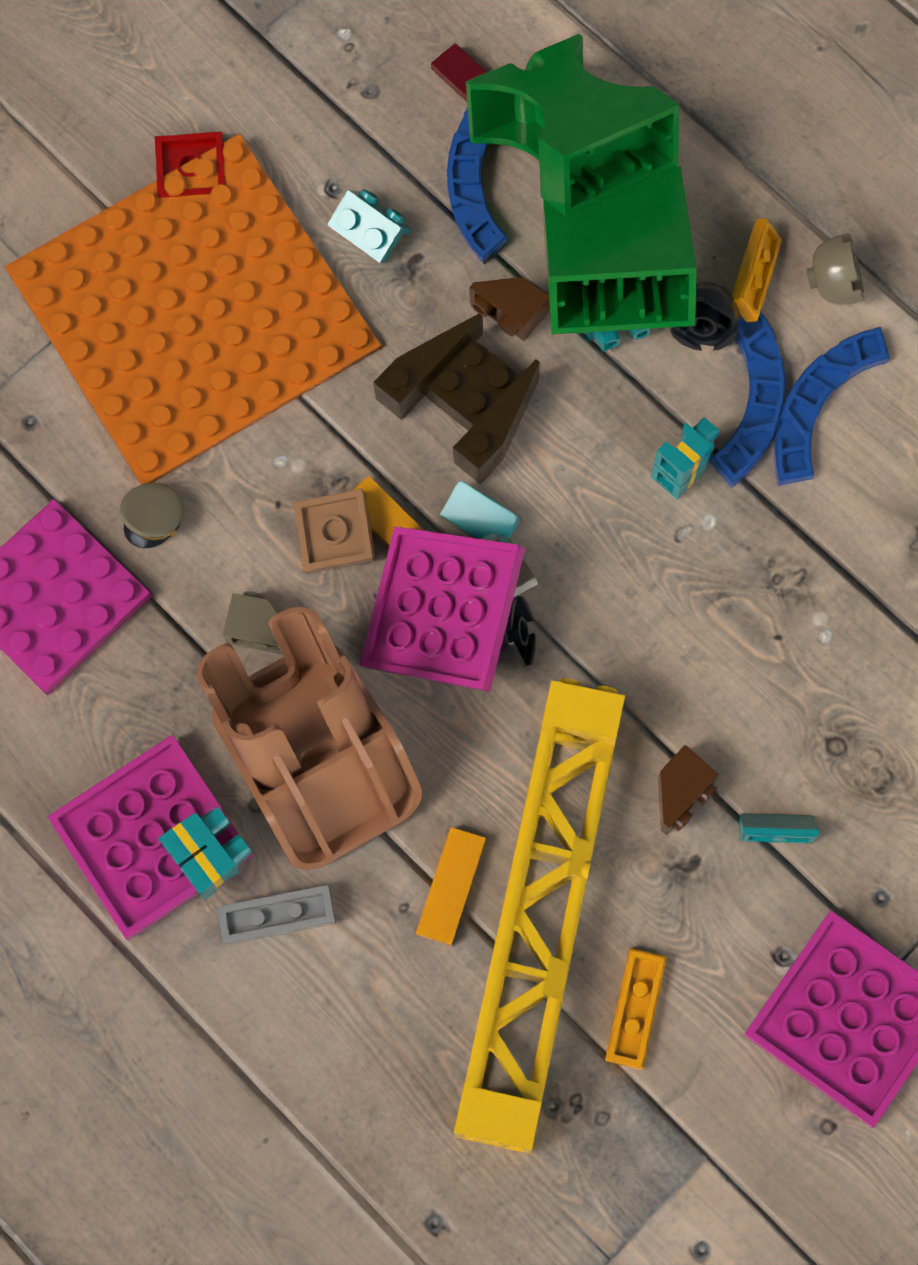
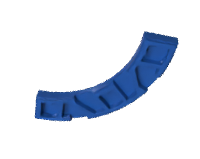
[447,107,509,264]
[710,312,785,488]
[774,327,890,486]

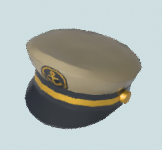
[120,482,185,548]

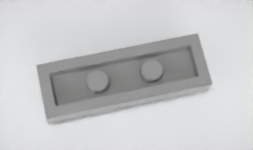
[217,885,336,946]

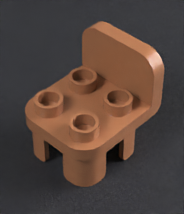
[196,607,422,870]

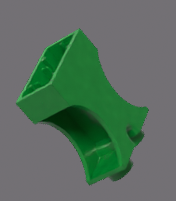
[466,34,680,217]

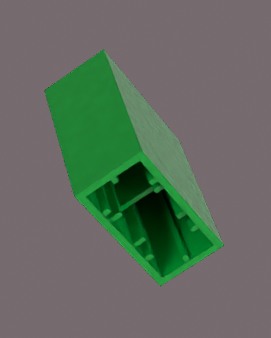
[543,166,696,335]

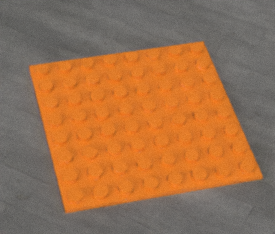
[4,133,382,485]

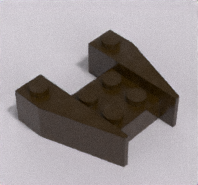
[373,313,540,484]

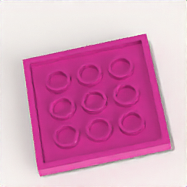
[0,499,152,695]
[359,526,525,692]
[47,734,254,941]
[743,910,918,1129]

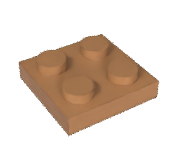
[293,489,376,574]

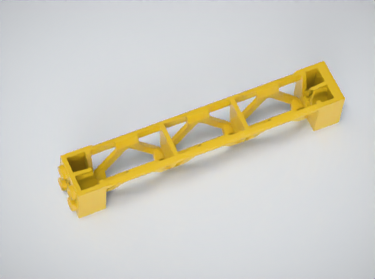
[454,678,625,1154]

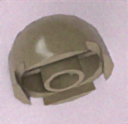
[807,233,865,305]

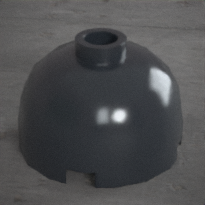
[670,282,740,351]
[497,596,536,669]

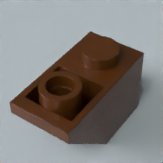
[469,277,549,341]
[658,745,719,835]

